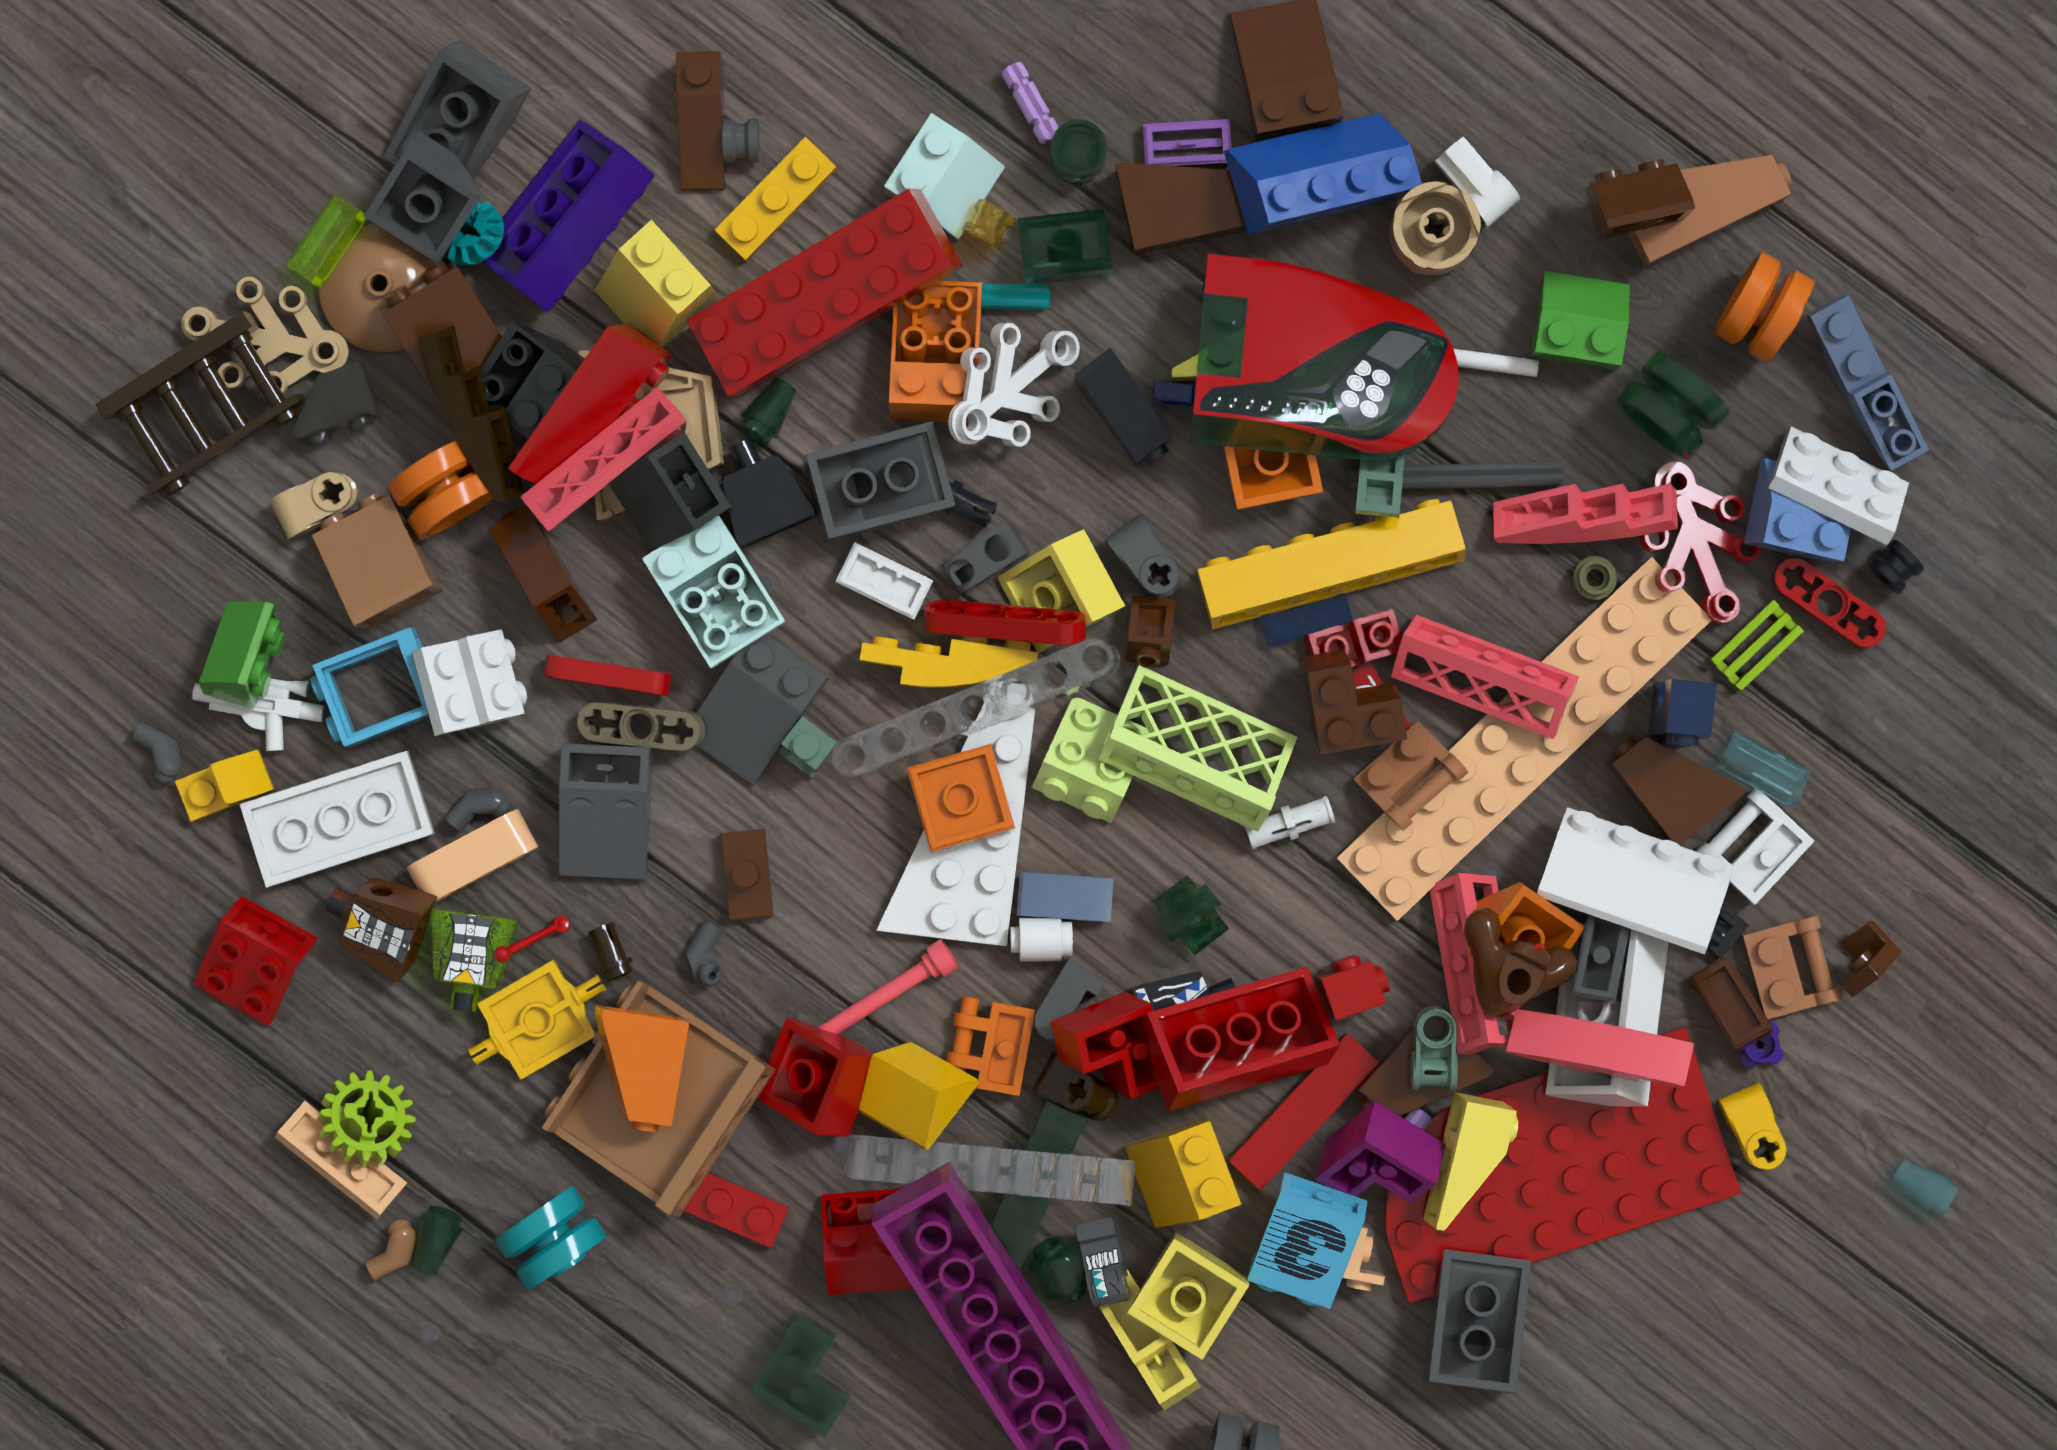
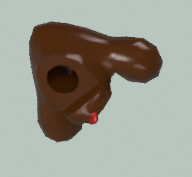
[1464,907,1577,1018]

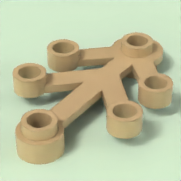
[181,277,349,395]

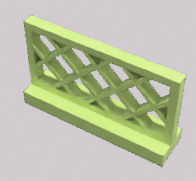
[1098,665,1297,832]

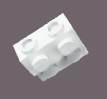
[412,629,527,736]

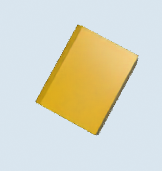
[859,1042,979,1151]

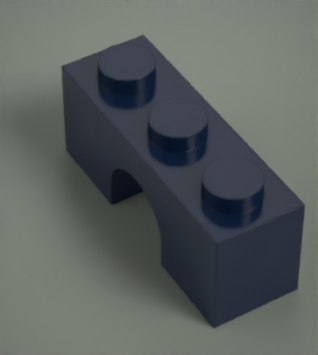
[1649,679,1717,748]

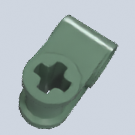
[1410,1006,1458,1092]

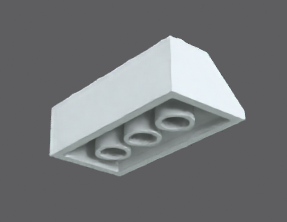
[1537,807,1735,954]
[1545,924,1669,1106]

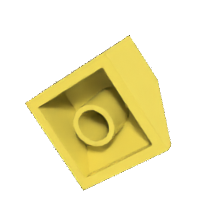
[997,529,1125,653]
[1127,1231,1249,1360]

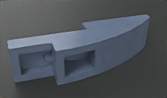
[1806,294,1929,471]

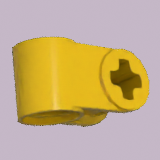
[1718,1082,1787,1170]

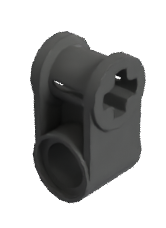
[1104,514,1180,598]

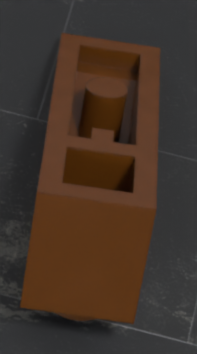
[676,51,725,191]

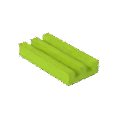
[1709,600,1804,692]

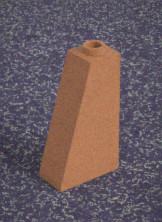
[1627,155,1792,268]

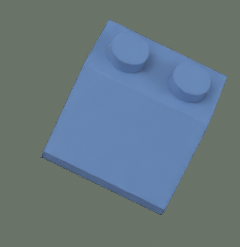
[1744,458,1851,562]

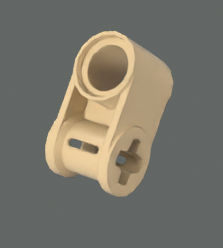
[269,472,358,540]

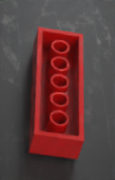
[686,188,963,397]

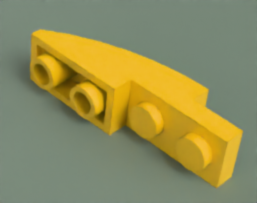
[859,636,1038,688]

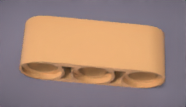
[406,809,538,902]

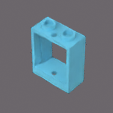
[310,627,429,748]

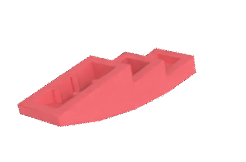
[1493,483,1678,544]
[1506,1009,1694,1089]

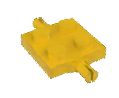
[468,960,607,1080]

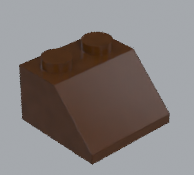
[1586,159,1695,240]

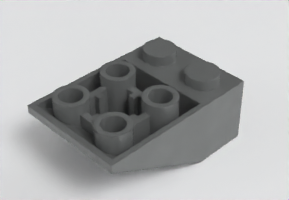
[559,743,654,880]

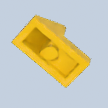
[175,749,275,822]

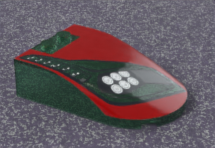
[1189,254,1459,461]

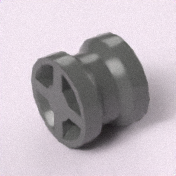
[722,119,760,163]

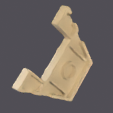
[579,350,724,521]

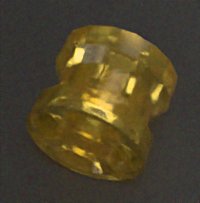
[962,199,1016,250]

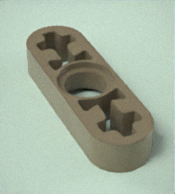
[577,701,705,751]

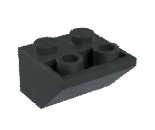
[480,321,584,439]
[608,429,732,550]

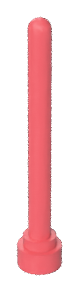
[818,939,960,1034]

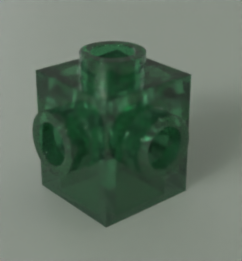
[1153,875,1229,956]

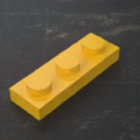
[715,137,837,262]

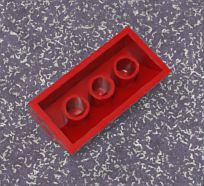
[508,324,672,484]
[1145,967,1340,1111]

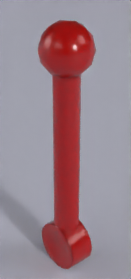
[494,915,570,963]

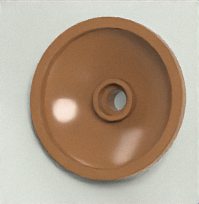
[318,223,446,353]

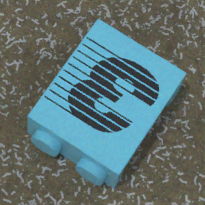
[1247,1172,1367,1309]

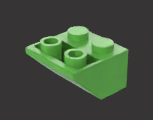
[199,602,285,709]

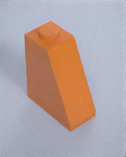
[594,1005,689,1132]

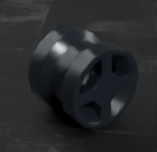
[1868,539,1924,595]

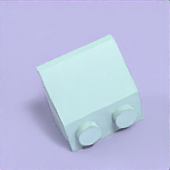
[884,113,1005,240]

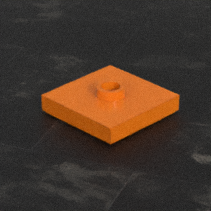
[907,744,1015,853]

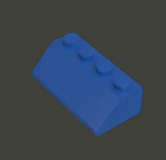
[1224,113,1422,236]

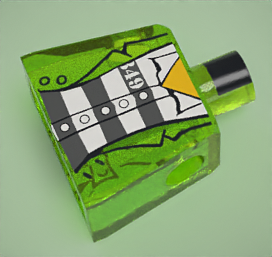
[431,909,520,1012]

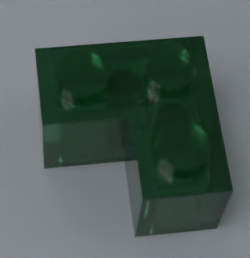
[750,1310,850,1438]

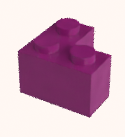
[1315,1100,1446,1204]

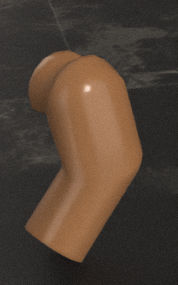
[366,1219,417,1281]

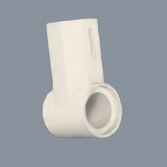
[1434,137,1520,228]

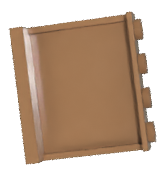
[542,980,776,1217]

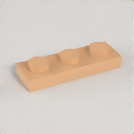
[275,1101,407,1219]

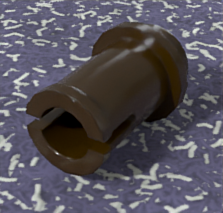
[588,922,633,981]

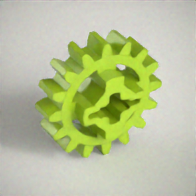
[317,1070,416,1168]

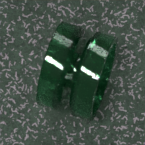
[1616,351,1729,460]

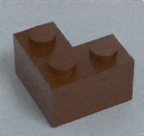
[1301,649,1407,755]

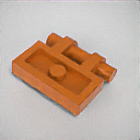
[946,996,1036,1096]

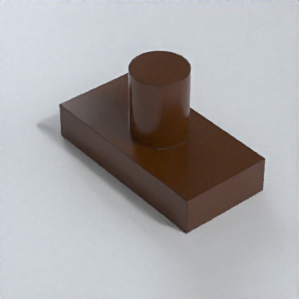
[721,829,774,920]

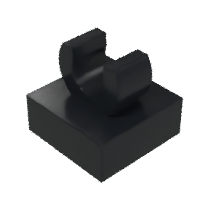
[1707,903,1749,959]

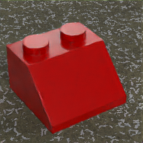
[757,1018,874,1137]

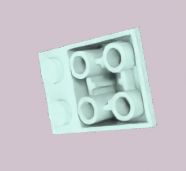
[642,515,786,669]

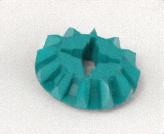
[444,201,504,266]

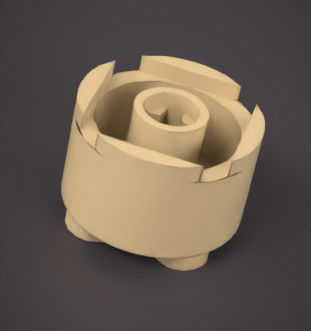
[1389,181,1481,276]

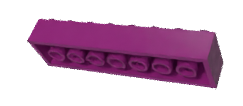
[872,1162,1131,1450]

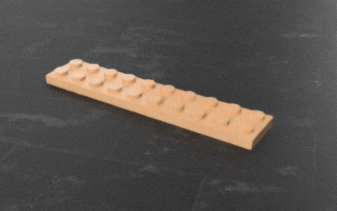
[1336,557,1711,921]

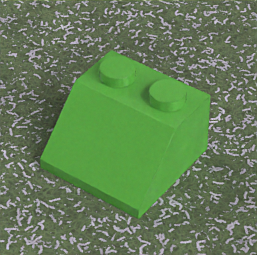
[1530,271,1630,371]

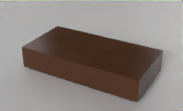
[1690,955,1773,1054]

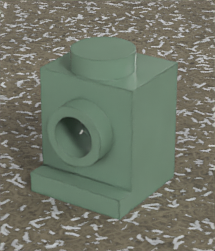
[778,716,839,778]

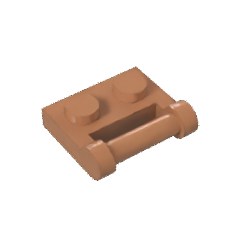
[1354,721,1469,831]
[1741,915,1841,1019]

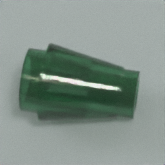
[739,377,797,445]
[412,1206,462,1275]

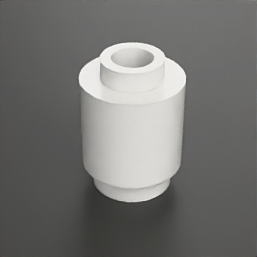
[1010,918,1073,962]

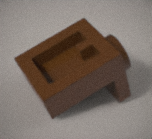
[1125,595,1176,667]
[1840,921,1902,998]

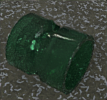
[1050,119,1107,184]

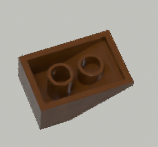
[1230,0,1344,142]

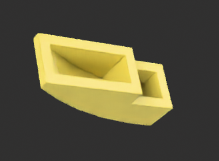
[1099,1269,1202,1410]

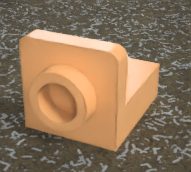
[1343,1225,1385,1291]

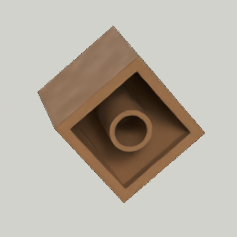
[312,492,443,630]

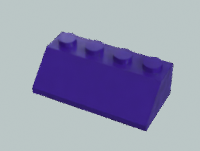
[481,119,655,313]

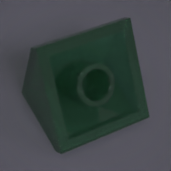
[1017,209,1112,284]

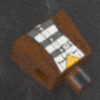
[326,877,437,982]

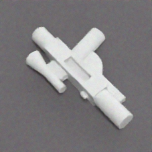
[192,678,325,751]

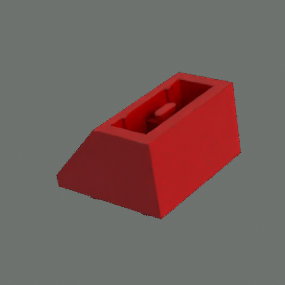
[822,1188,913,1296]

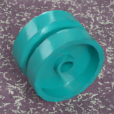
[493,1185,608,1291]

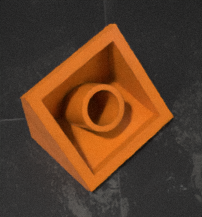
[1219,407,1323,510]
[1467,882,1585,957]

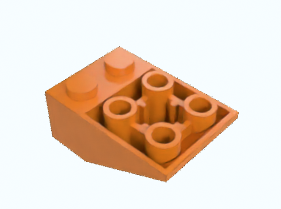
[889,281,982,423]

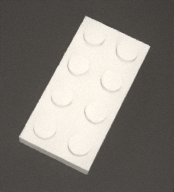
[240,751,435,888]

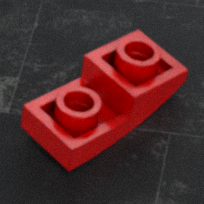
[1303,608,1402,667]

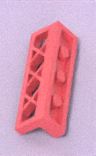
[520,387,687,532]
[1391,615,1579,739]
[1430,873,1520,1055]

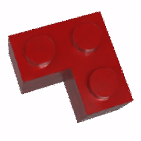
[1050,992,1158,1099]

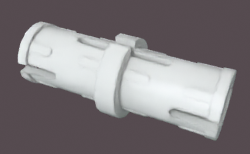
[1245,796,1336,850]

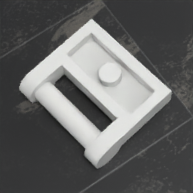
[1696,787,1814,905]

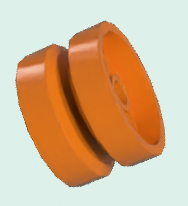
[1713,250,1815,365]
[387,440,494,540]

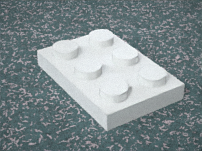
[1768,427,1909,545]

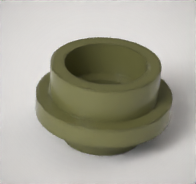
[1573,556,1617,600]

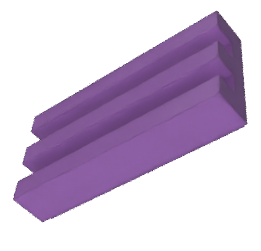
[1143,119,1232,167]

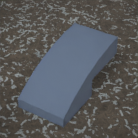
[1017,872,1114,922]

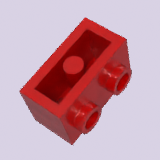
[1316,954,1390,1021]

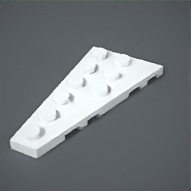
[876,681,1038,946]

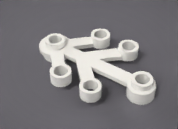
[948,323,1080,447]

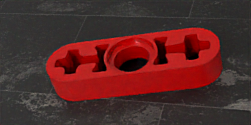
[1772,558,1886,648]
[543,655,672,696]

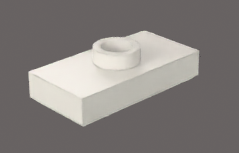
[835,542,933,620]

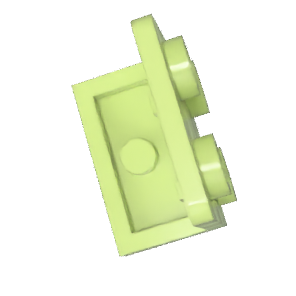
[1032,698,1149,823]

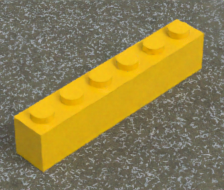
[1197,499,1466,630]

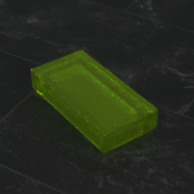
[285,194,367,288]

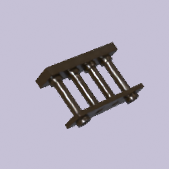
[95,311,307,496]

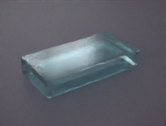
[1716,730,1811,809]

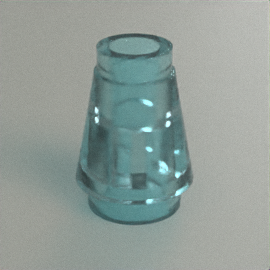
[1891,1159,1960,1217]

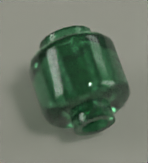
[1028,1236,1087,1304]

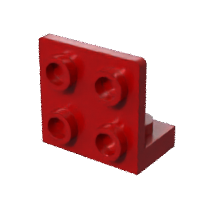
[194,896,318,1026]

